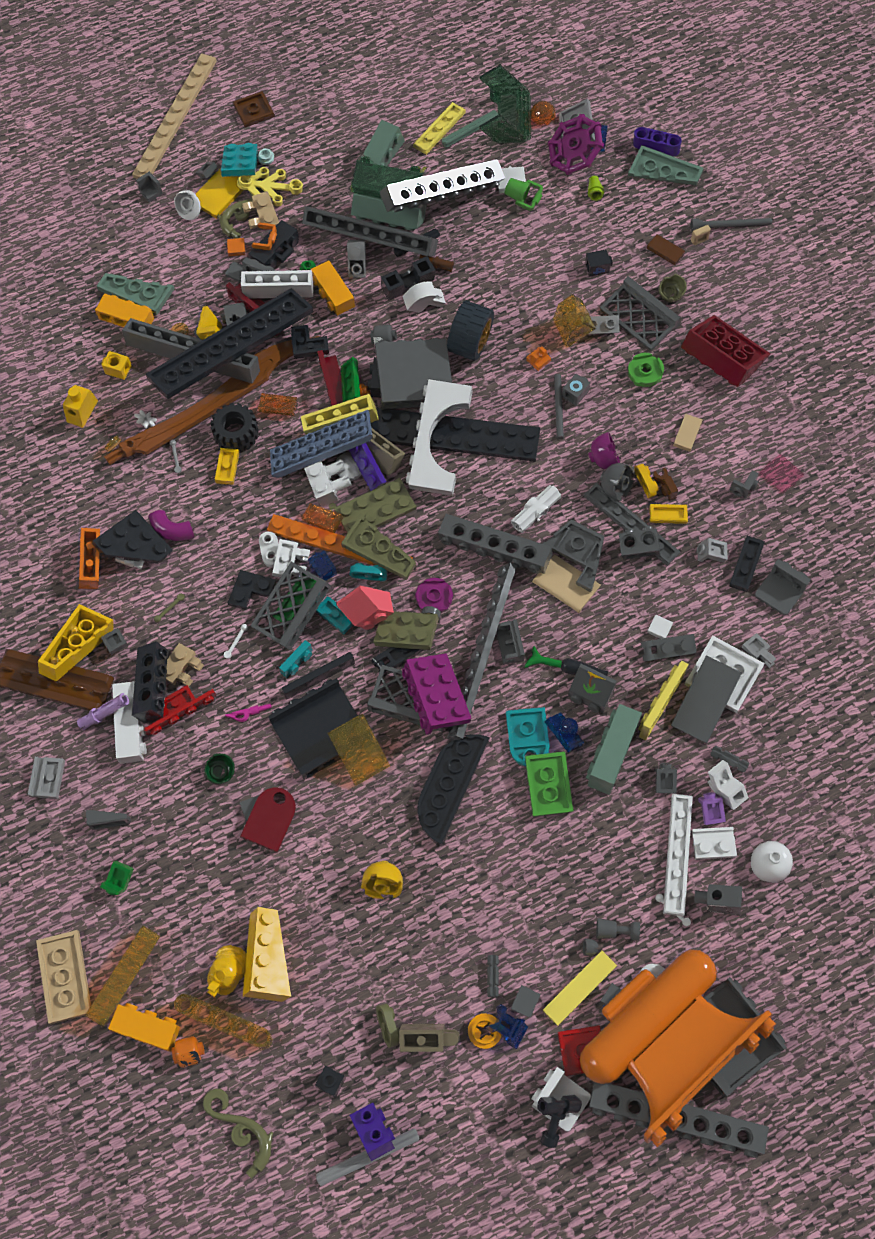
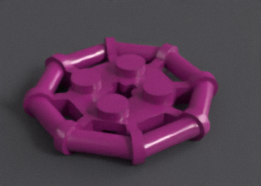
[547,114,604,175]

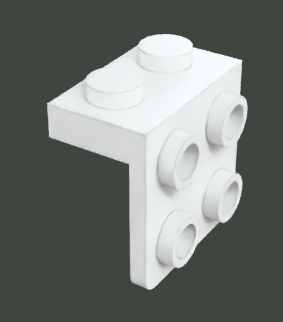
[531,1067,591,1131]

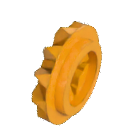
[468,1013,502,1049]

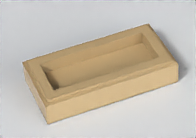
[673,414,703,452]

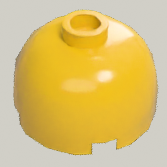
[361,861,403,899]

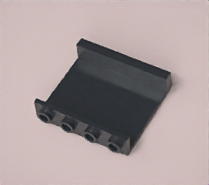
[268,678,373,780]

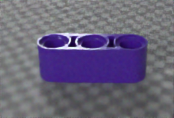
[633,127,682,157]

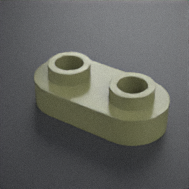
[376,1003,399,1048]

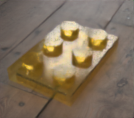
[327,714,390,786]

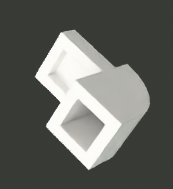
[403,282,446,313]
[708,760,749,810]

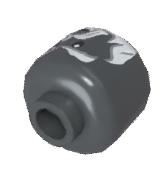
[370,324,397,345]

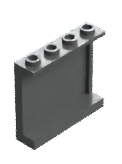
[374,338,452,410]
[704,977,787,1098]

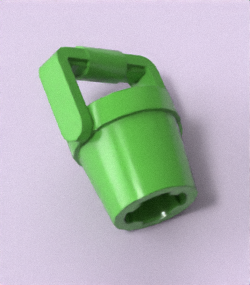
[504,178,543,211]

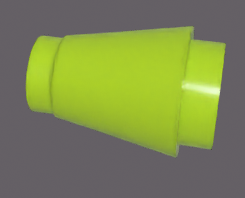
[588,176,604,201]

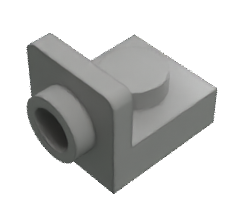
[697,538,728,562]

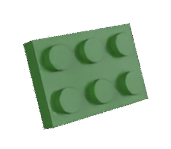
[525,752,573,817]

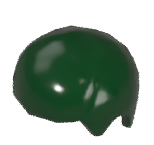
[204,753,235,785]

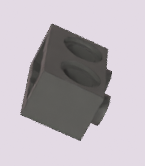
[619,527,661,559]

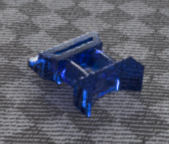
[486,1004,528,1049]

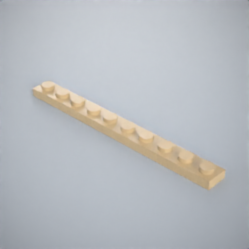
[132,53,217,179]

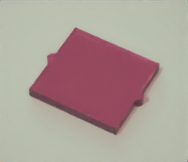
[759,454,804,493]

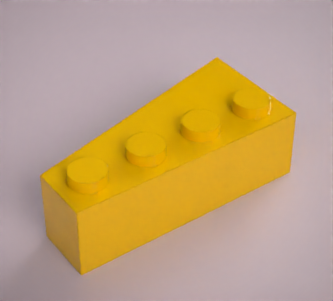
[38,604,113,681]
[243,907,291,1002]

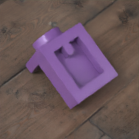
[698,792,726,825]

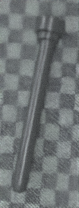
[690,218,772,233]

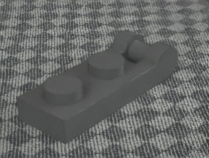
[640,634,697,661]

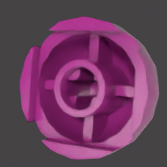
[588,432,620,470]

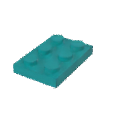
[221,143,258,177]

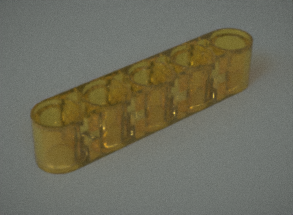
[85,925,160,1027]
[174,994,273,1050]

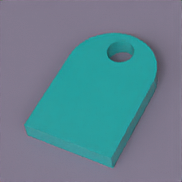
[506,707,549,767]

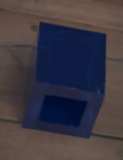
[308,550,337,581]

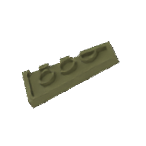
[341,514,416,580]

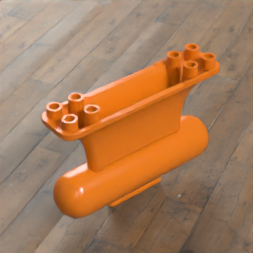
[580,949,776,1147]

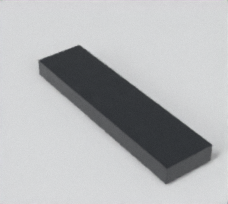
[282,652,355,700]

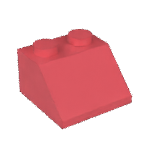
[336,585,394,630]

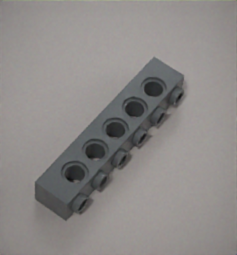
[438,514,552,574]

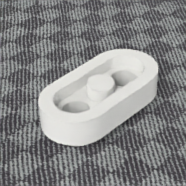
[259,532,279,567]

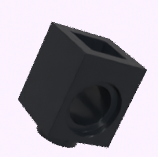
[315,1065,346,1098]

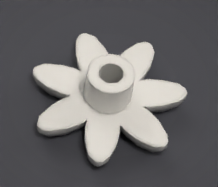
[134,410,157,428]

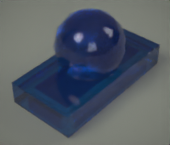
[545,712,584,753]

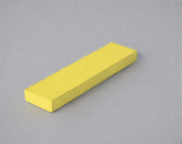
[413,102,466,155]
[543,951,617,1026]

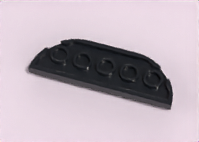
[417,734,490,846]

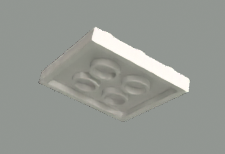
[684,636,765,713]

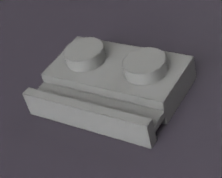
[28,757,65,799]

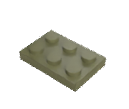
[373,611,439,650]

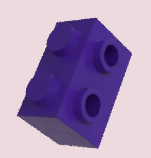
[350,1103,395,1161]

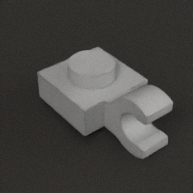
[742,633,776,668]

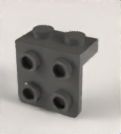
[755,559,811,616]

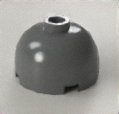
[600,463,635,501]

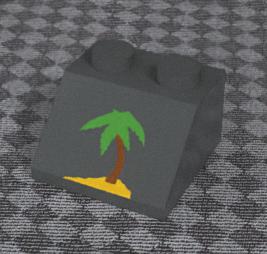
[568,664,617,713]

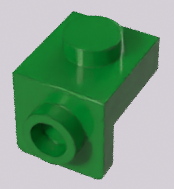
[100,861,134,896]

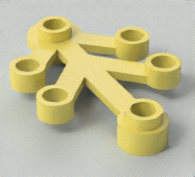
[237,167,303,207]

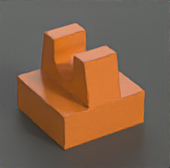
[526,346,551,371]

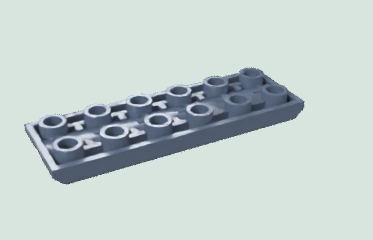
[270,410,373,478]

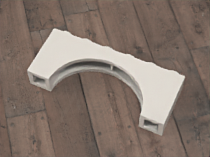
[406,379,473,496]

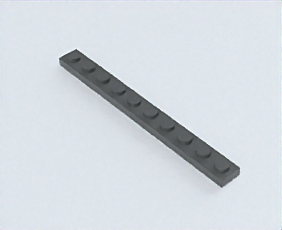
[447,562,517,741]

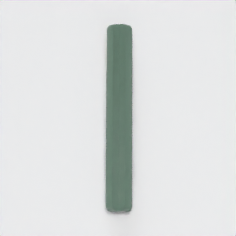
[442,110,498,147]

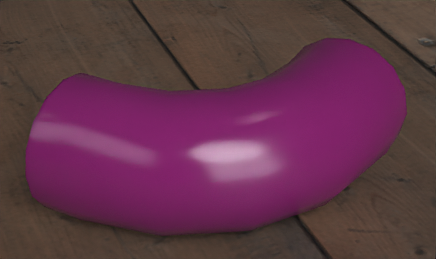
[148,510,195,542]

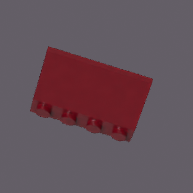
[681,315,771,387]

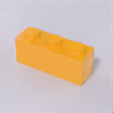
[311,261,355,316]
[95,293,154,328]
[108,1003,181,1052]

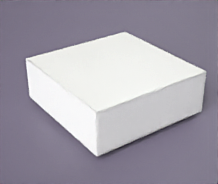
[647,615,673,639]

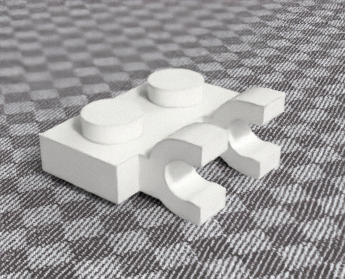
[272,539,310,579]

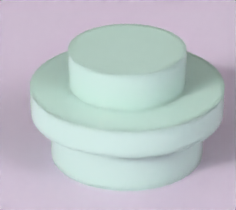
[258,148,274,165]

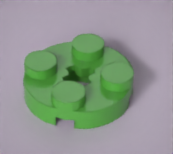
[628,353,664,387]

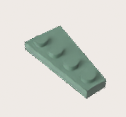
[628,145,704,185]
[97,273,174,315]

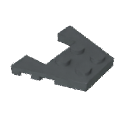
[527,519,604,592]

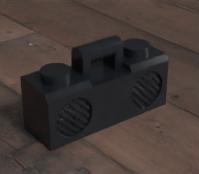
[248,220,299,268]

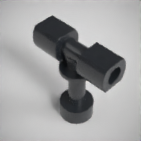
[537,1095,582,1148]

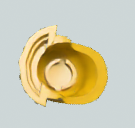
[207,945,246,997]

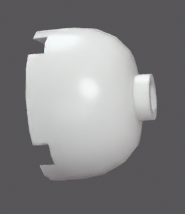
[751,841,793,883]

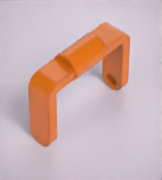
[251,222,277,250]

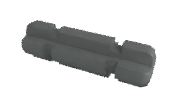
[710,746,749,772]
[487,955,499,998]

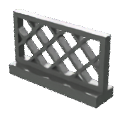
[599,276,680,351]
[250,562,331,650]
[367,665,444,732]

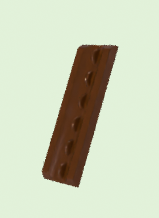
[0,649,114,711]

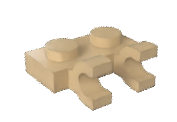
[242,191,279,230]
[166,643,204,687]

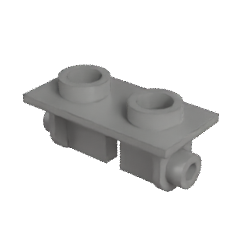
[583,315,620,335]

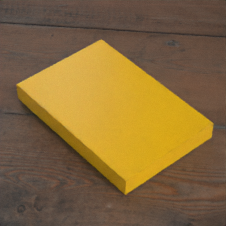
[195,168,244,219]

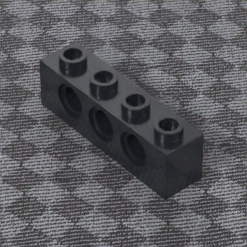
[132,641,168,723]

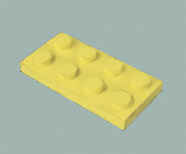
[638,660,689,741]

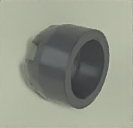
[583,939,599,956]

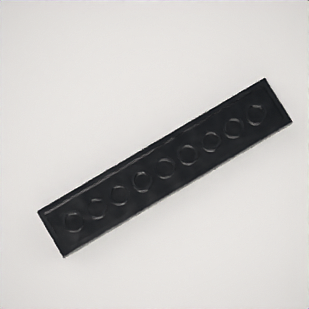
[146,288,314,400]
[371,407,541,462]

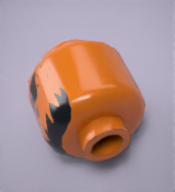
[171,1036,205,1068]

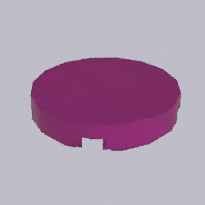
[415,578,453,613]

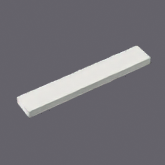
[663,794,693,917]

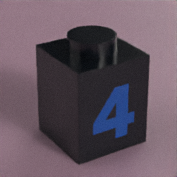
[585,249,613,277]

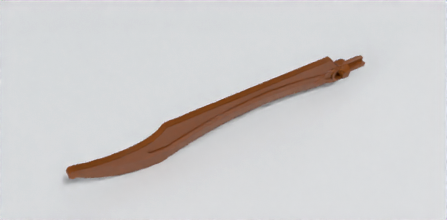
[104,336,320,465]

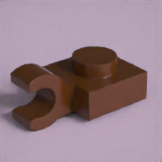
[653,468,678,501]

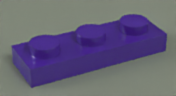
[349,443,386,491]

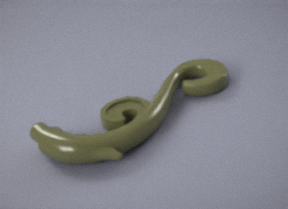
[217,187,264,239]
[203,1088,273,1179]

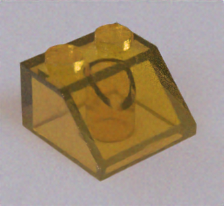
[553,294,595,348]

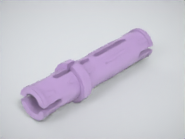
[77,693,129,730]

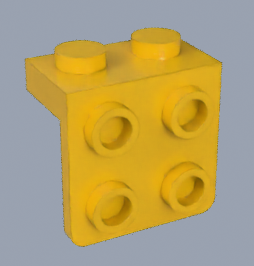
[196,306,222,340]

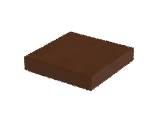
[233,91,275,128]

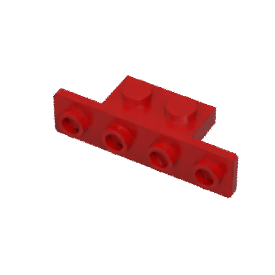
[144,685,216,735]

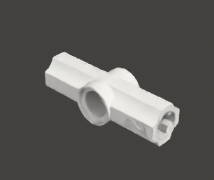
[511,485,561,533]

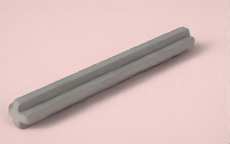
[316,1128,419,1186]

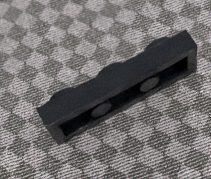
[729,535,765,592]

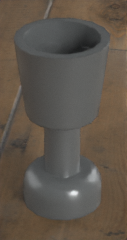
[596,918,640,941]

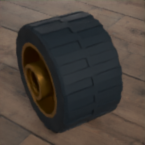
[447,300,494,361]

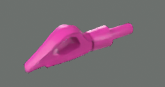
[225,703,272,722]

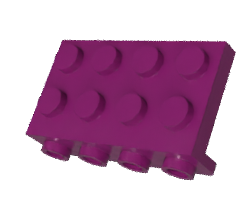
[402,653,472,735]

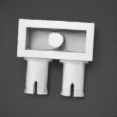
[304,459,352,507]

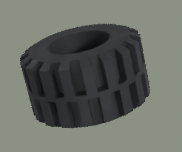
[210,403,259,453]

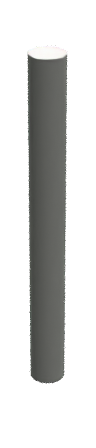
[554,374,564,439]

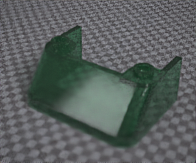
[479,64,531,143]
[350,154,427,198]

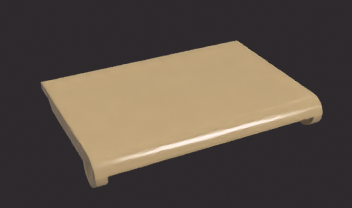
[532,554,601,613]

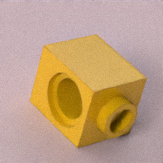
[102,351,132,380]

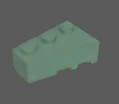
[358,119,405,177]

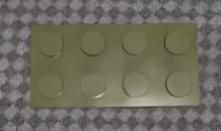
[334,478,417,534]

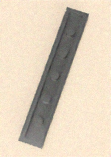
[584,482,680,566]

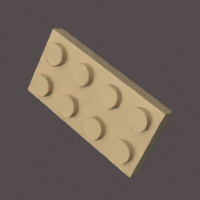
[36,930,92,1024]

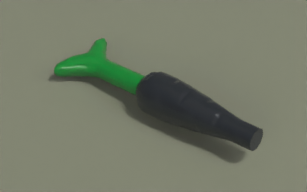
[525,646,608,676]

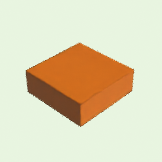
[227,238,245,257]

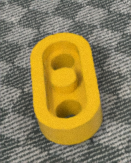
[634,463,658,498]

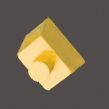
[63,385,98,428]

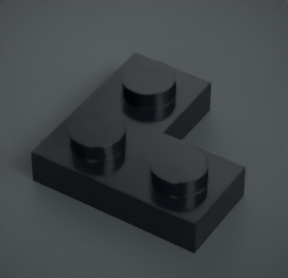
[291,325,330,359]
[227,570,276,610]

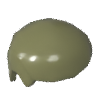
[659,274,687,303]

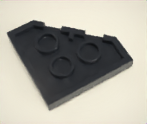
[92,510,173,564]

